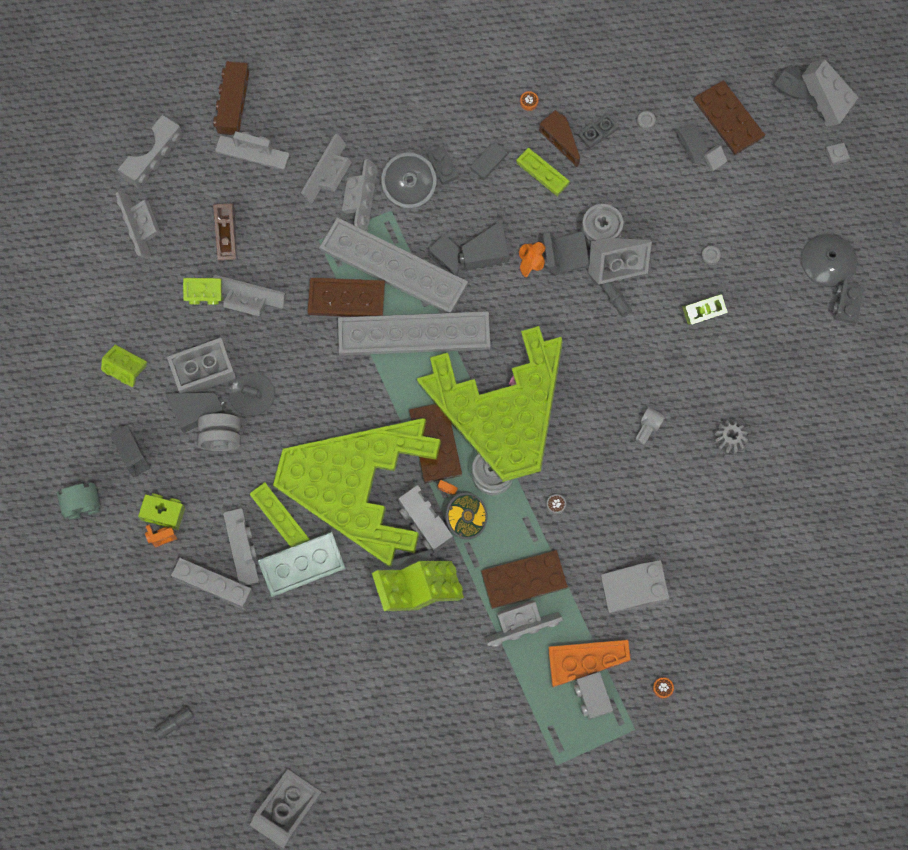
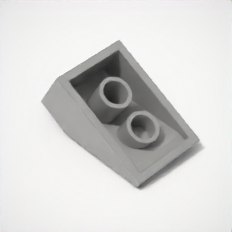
[588,238,652,285]
[601,560,669,613]
[250,769,321,848]

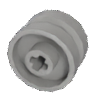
[581,204,624,248]
[198,414,241,451]
[472,454,514,495]

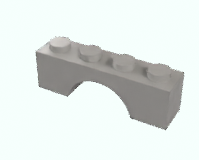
[118,115,182,188]
[171,558,254,611]

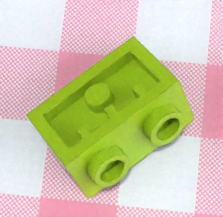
[183,278,224,305]
[101,345,147,387]

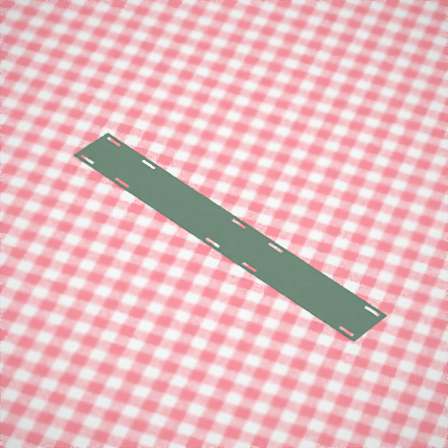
[319,211,635,765]

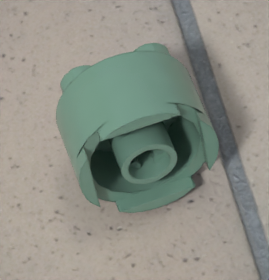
[57,483,101,520]

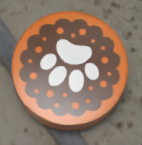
[520,92,538,111]
[653,678,674,699]

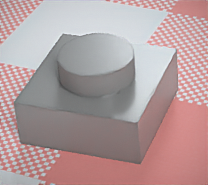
[826,143,850,166]

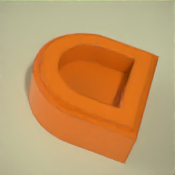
[438,480,458,495]

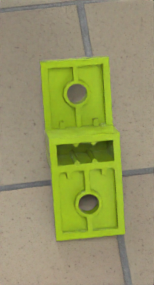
[372,561,464,611]

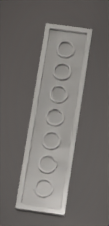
[319,217,468,313]
[338,312,490,356]

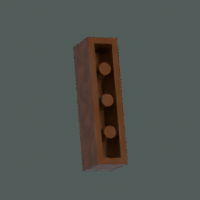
[213,61,250,135]

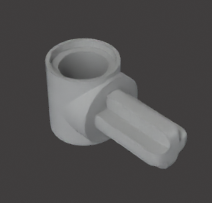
[636,407,666,444]

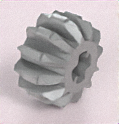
[715,421,748,454]

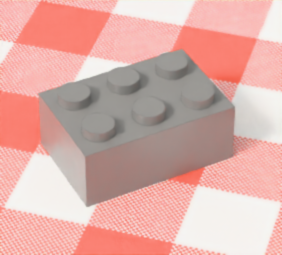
[167,338,236,393]

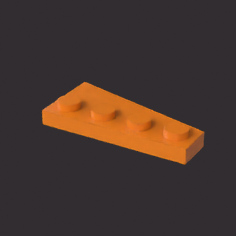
[548,640,630,688]

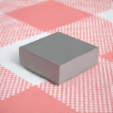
[703,145,727,171]

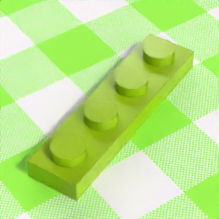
[250,482,310,547]

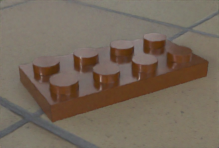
[693,80,765,155]
[308,278,385,317]
[409,404,462,484]
[481,550,568,609]

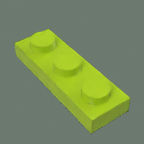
[516,148,570,196]

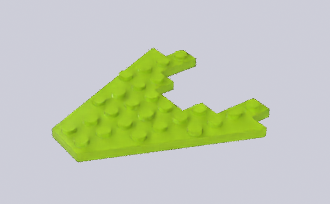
[417,326,563,482]
[273,418,441,567]

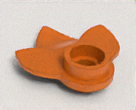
[519,242,546,277]

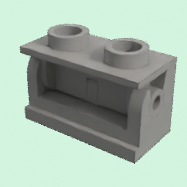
[574,672,613,720]

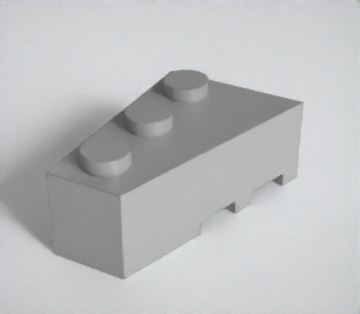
[802,59,859,127]
[399,485,453,553]

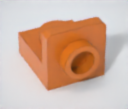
[145,524,177,548]

